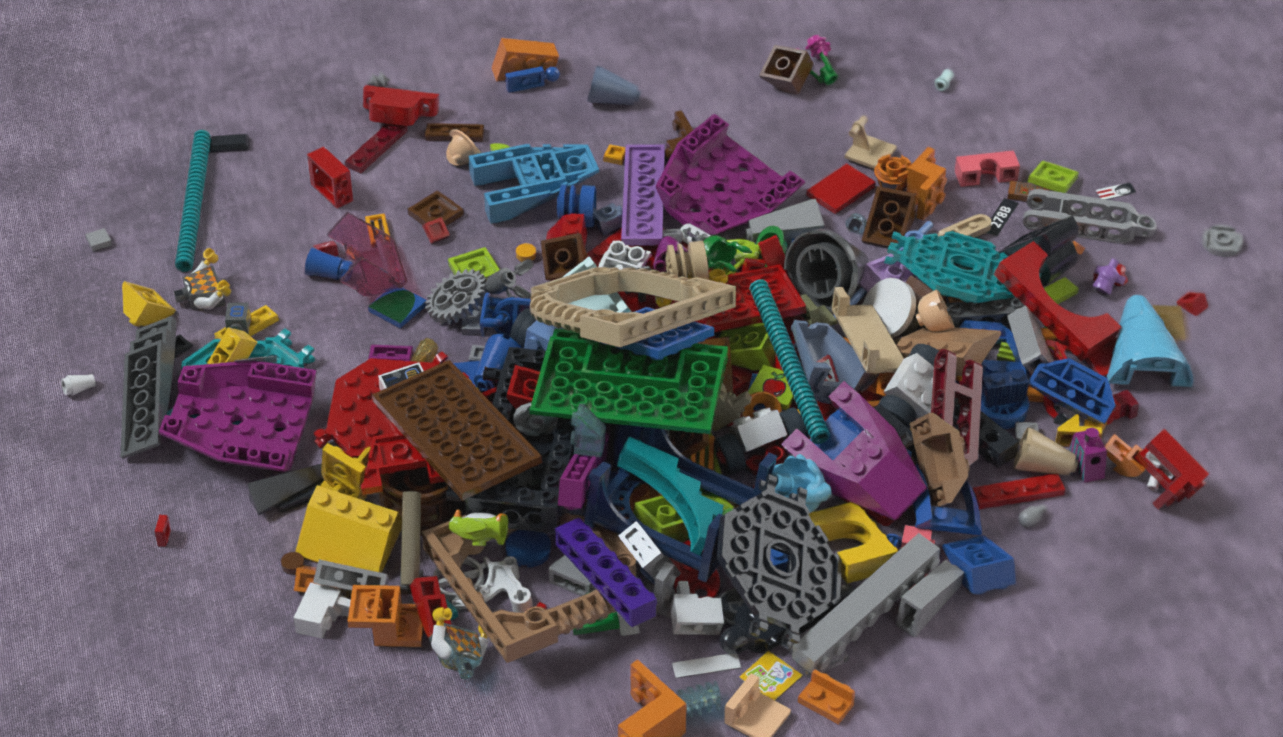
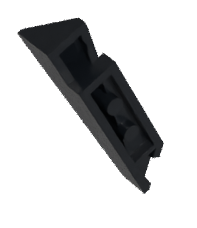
[248,463,324,515]

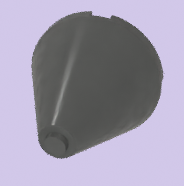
[784,229,868,311]

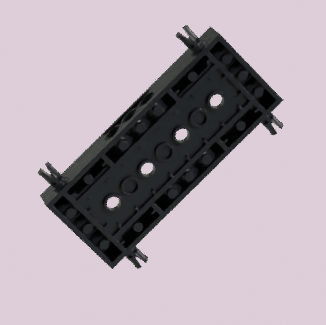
[446,347,585,534]

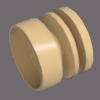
[665,241,709,280]

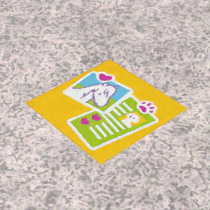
[739,651,803,701]

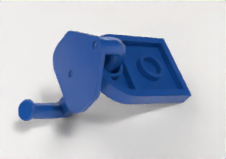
[479,293,531,339]

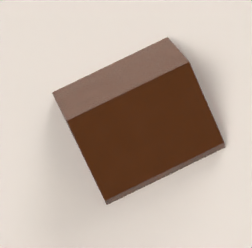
[541,233,588,281]

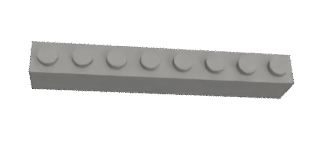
[792,533,940,673]

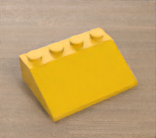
[295,485,402,573]

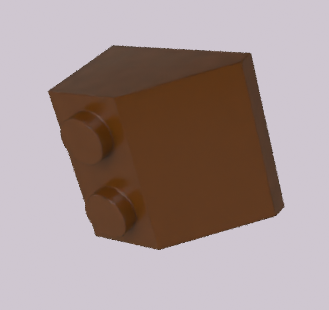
[759,45,814,95]

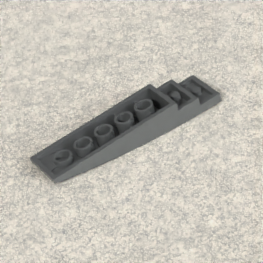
[120,316,176,459]

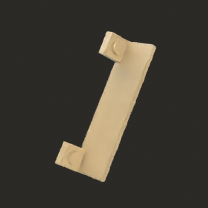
[832,287,904,374]

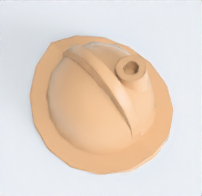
[446,129,481,166]

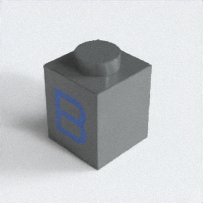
[225,302,251,334]

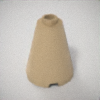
[1013,427,1078,475]

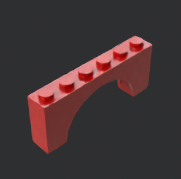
[994,241,1122,362]

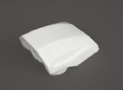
[598,241,652,270]

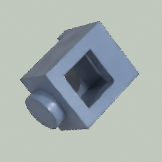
[593,203,623,236]

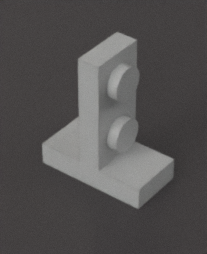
[645,562,676,619]

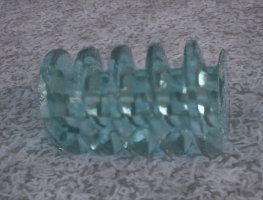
[676,680,721,718]

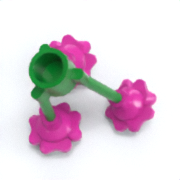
[796,35,838,85]

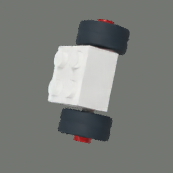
[879,344,946,429]
[714,407,809,475]

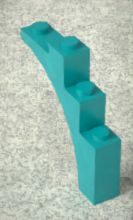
[617,437,724,555]

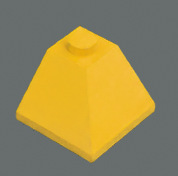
[122,281,176,327]

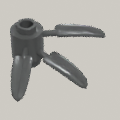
[486,259,534,299]

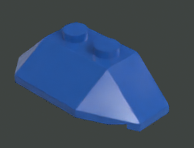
[1029,358,1116,425]

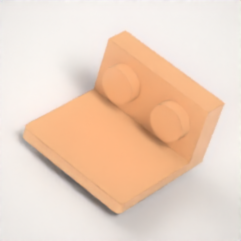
[724,673,791,737]

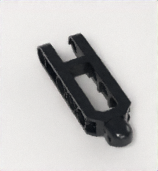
[720,583,855,655]

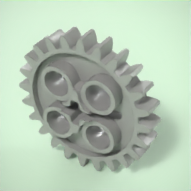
[425,269,489,325]

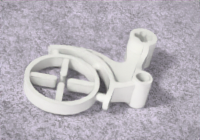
[433,556,533,613]

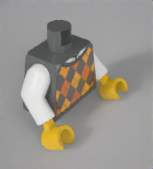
[173,248,231,310]

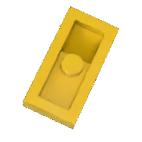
[1055,414,1102,447]

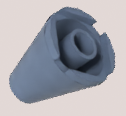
[587,65,641,105]

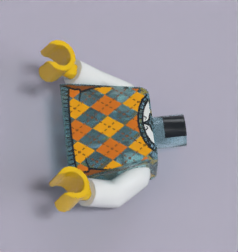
[429,607,489,679]

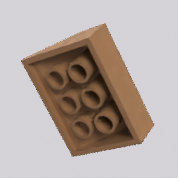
[896,327,1001,376]

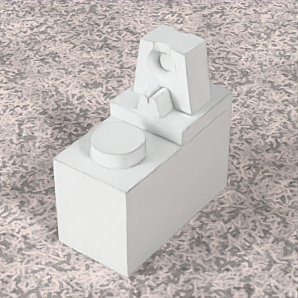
[670,581,724,635]
[294,583,351,638]

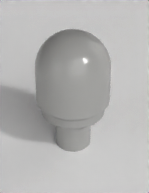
[1019,504,1047,528]

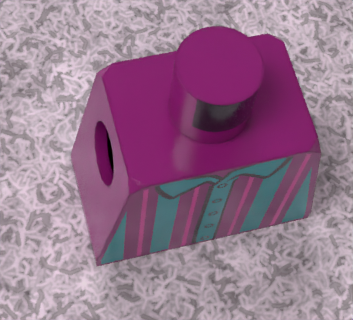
[1069,428,1107,483]

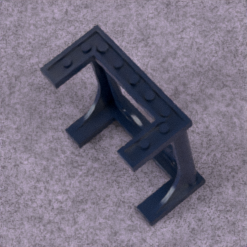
[583,427,777,582]

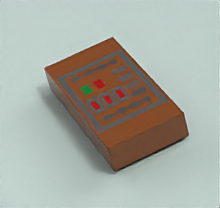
[1007,181,1050,202]

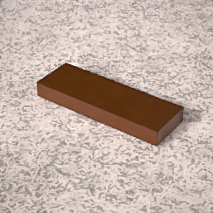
[425,123,485,142]

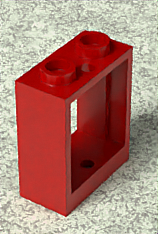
[307,146,353,209]

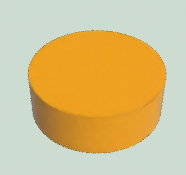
[516,243,536,262]

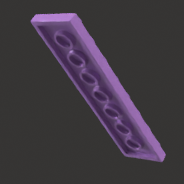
[621,144,665,246]

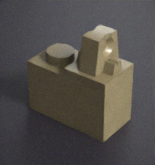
[712,383,752,432]

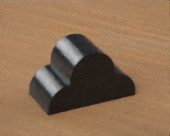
[998,215,1078,286]

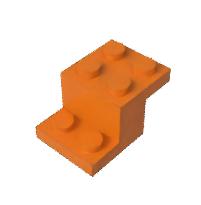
[906,147,947,221]
[347,585,424,647]

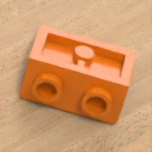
[798,669,855,725]

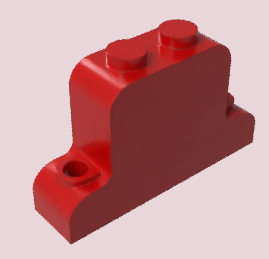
[363,85,439,126]

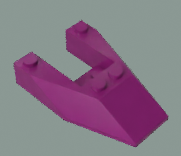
[781,381,927,521]

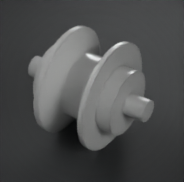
[367,71,390,87]

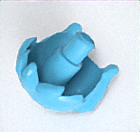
[771,454,831,513]

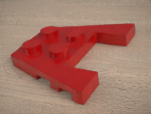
[361,432,445,495]

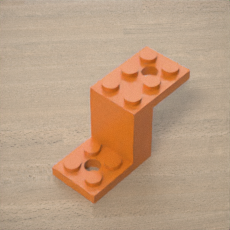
[618,659,686,737]

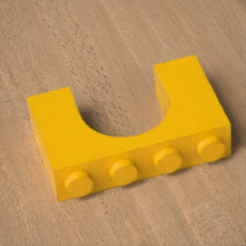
[808,502,898,584]

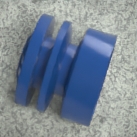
[557,184,597,228]

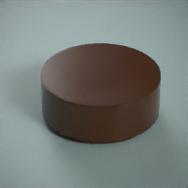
[281,552,305,574]

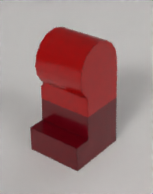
[1106,389,1139,425]

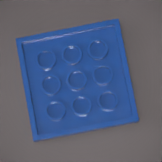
[600,307,714,360]

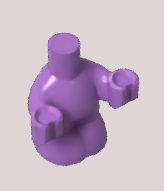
[1092,258,1126,295]

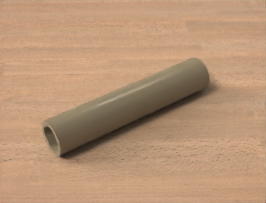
[401,492,421,586]

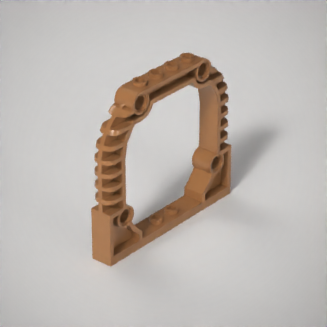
[422,499,637,663]

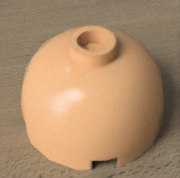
[916,290,954,332]

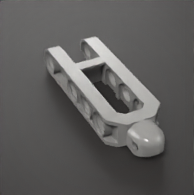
[1023,189,1157,244]

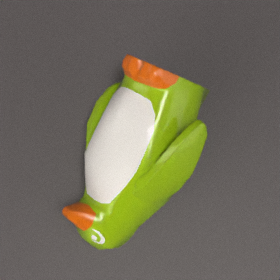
[449,510,508,546]

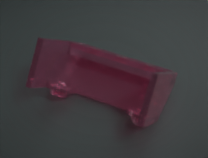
[327,211,408,297]

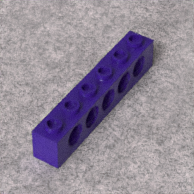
[555,518,657,627]

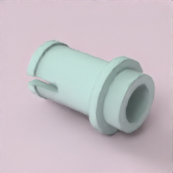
[935,69,954,91]

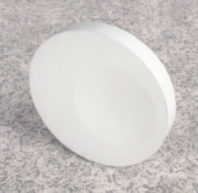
[863,278,916,338]

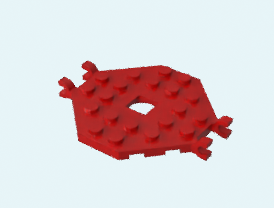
[313,351,469,458]

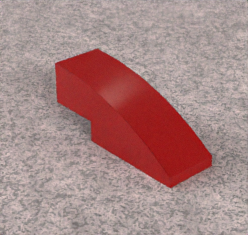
[410,576,454,641]

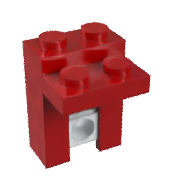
[1134,428,1209,510]

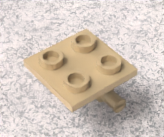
[844,116,897,169]

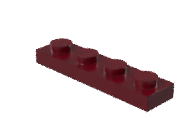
[345,124,408,174]

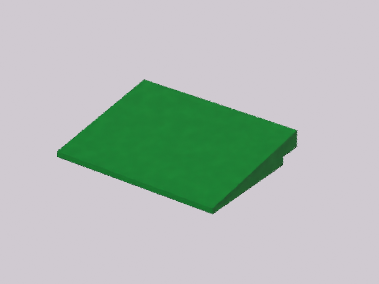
[530,328,728,434]

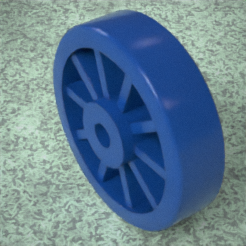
[980,396,1029,429]

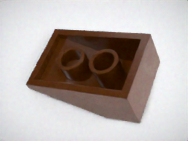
[861,186,918,247]

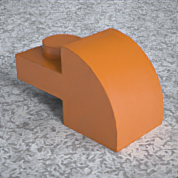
[1105,434,1145,477]

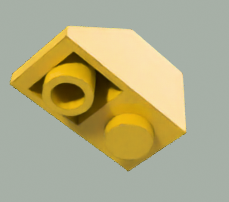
[207,327,257,364]

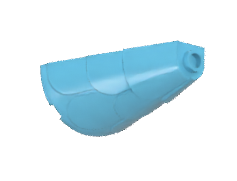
[1107,295,1193,387]

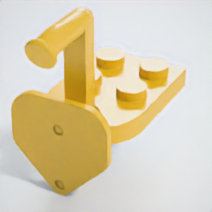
[321,443,371,501]

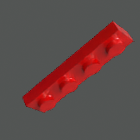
[972,473,1065,510]

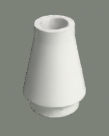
[61,374,95,396]

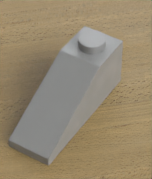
[313,559,389,593]

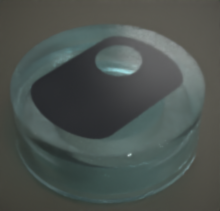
[845,213,867,234]

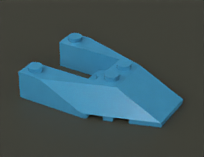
[469,144,599,224]

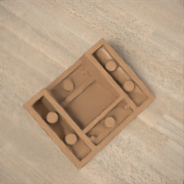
[910,413,970,507]

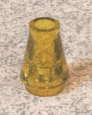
[411,338,439,362]

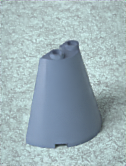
[791,320,879,404]

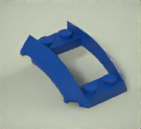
[959,320,1031,380]
[913,464,982,536]

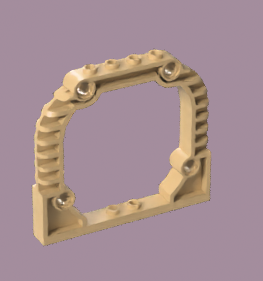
[530,267,736,347]

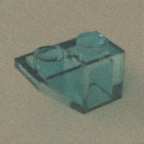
[571,403,606,457]

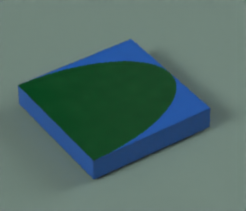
[368,284,427,329]

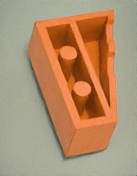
[491,38,559,82]

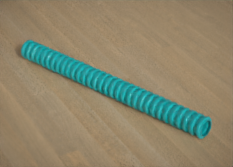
[175,130,211,272]
[749,279,830,444]

